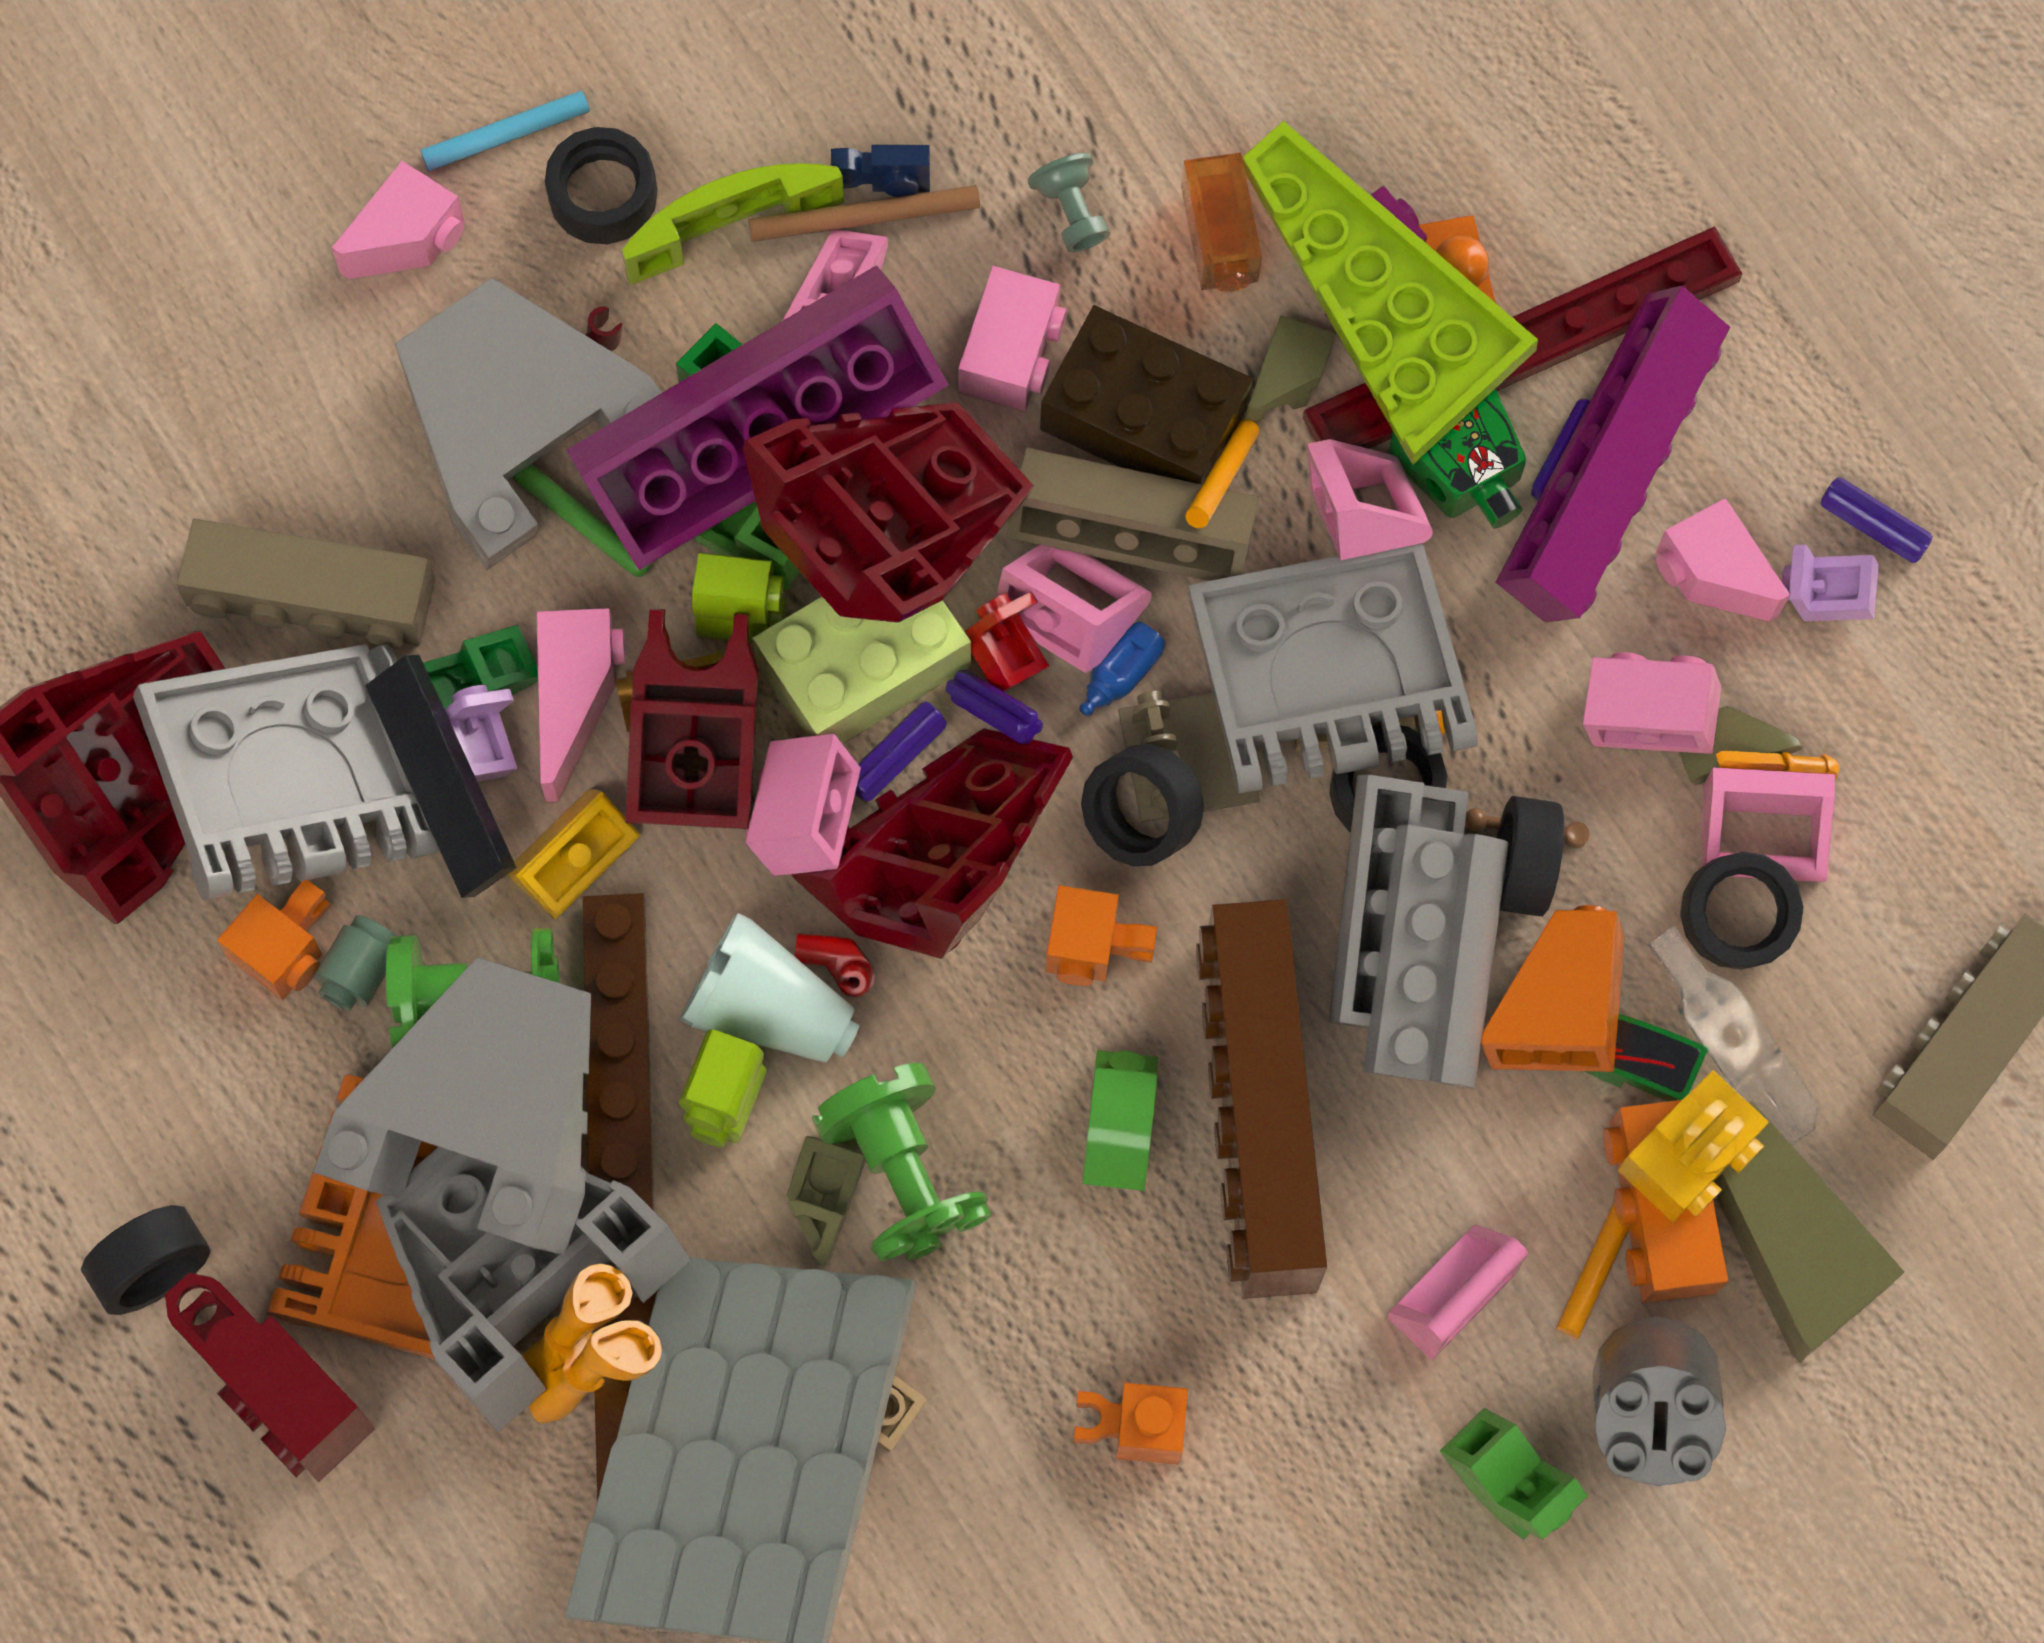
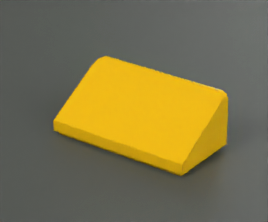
[507,789,641,919]

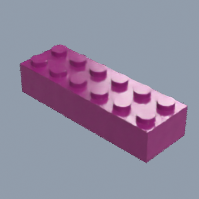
[566,265,949,570]

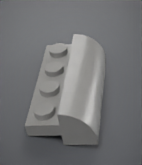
[1329,774,1469,1028]
[1363,824,1509,1089]

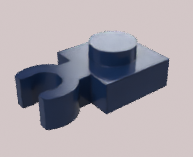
[831,145,930,197]

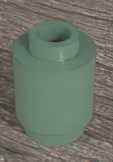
[313,915,396,1011]

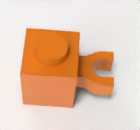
[217,880,331,1001]
[1045,885,1158,986]
[1073,1382,1188,1465]

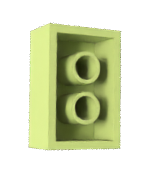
[752,597,971,744]

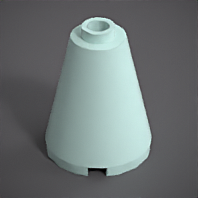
[680,913,860,1063]

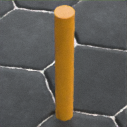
[1185,420,1260,528]
[1556,1187,1629,1339]

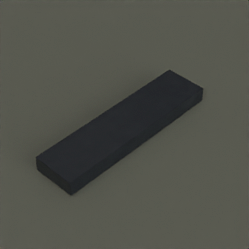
[365,655,517,898]

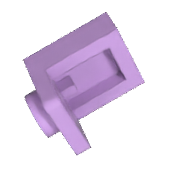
[1782,544,1879,621]
[444,685,518,782]

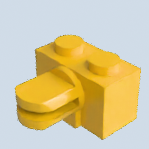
[1617,1070,1769,1223]

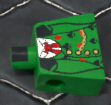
[1388,388,1526,529]

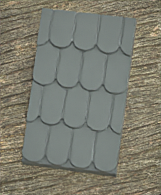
[565,1258,917,1643]

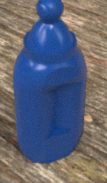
[1079,621,1166,716]

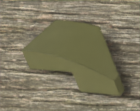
[1245,316,1336,422]
[1679,706,1803,786]
[787,1136,866,1266]

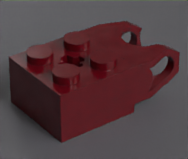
[625,608,759,829]
[165,1273,375,1482]

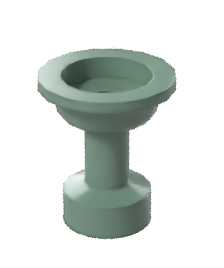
[1027,153,1110,252]

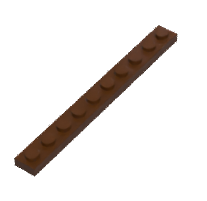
[582,893,657,1502]

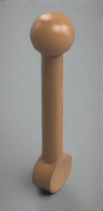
[1465,808,1590,848]

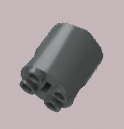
[1593,1316,1726,1486]

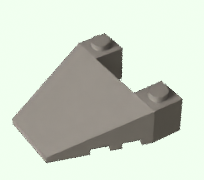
[395,278,662,571]
[314,957,591,1255]
[376,1147,691,1432]

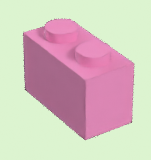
[958,266,1067,412]
[1583,652,1721,754]
[745,734,861,876]

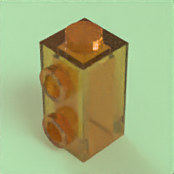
[1181,152,1262,292]

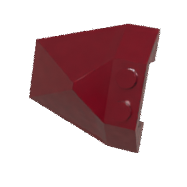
[743,402,1034,623]
[0,631,226,924]
[791,728,1073,959]

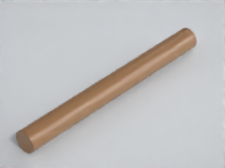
[748,185,980,242]

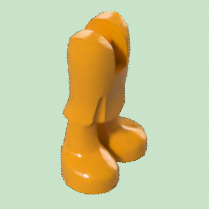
[522,1264,662,1423]

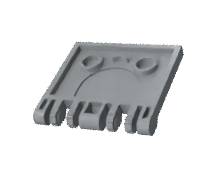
[1188,543,1478,794]
[133,644,439,901]

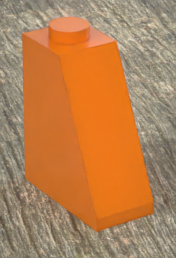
[1481,905,1625,1072]

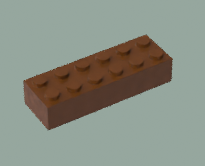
[1196,899,1327,1299]

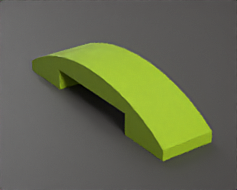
[622,163,844,285]

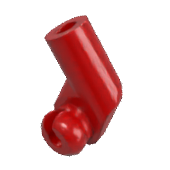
[795,933,875,997]

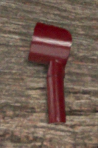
[585,306,623,351]

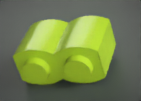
[692,552,786,644]
[679,1029,767,1148]

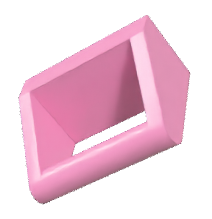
[1307,439,1433,560]
[996,544,1152,673]
[1702,767,1835,882]
[1387,1225,1528,1361]

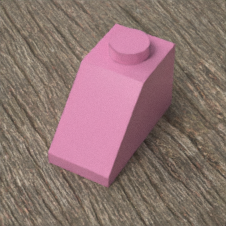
[332,161,465,279]
[1656,498,1790,622]

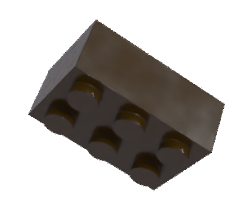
[1040,305,1253,485]

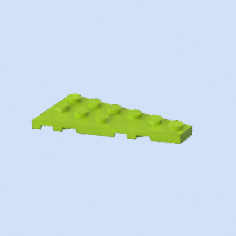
[1242,120,1538,465]

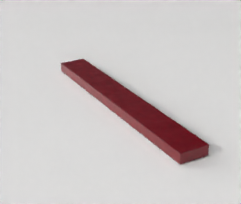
[1302,226,1743,449]

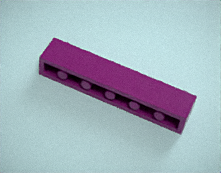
[1495,286,1730,623]

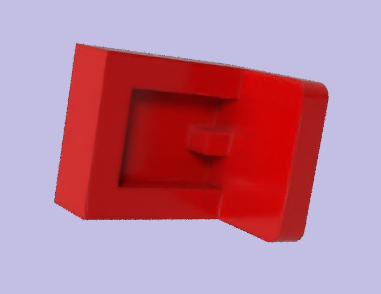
[964,592,1049,692]

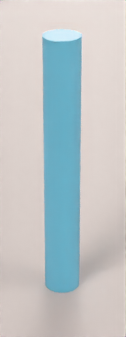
[420,90,590,172]

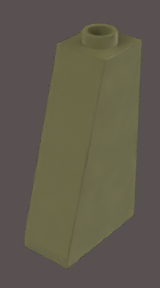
[1714,1100,1905,1362]

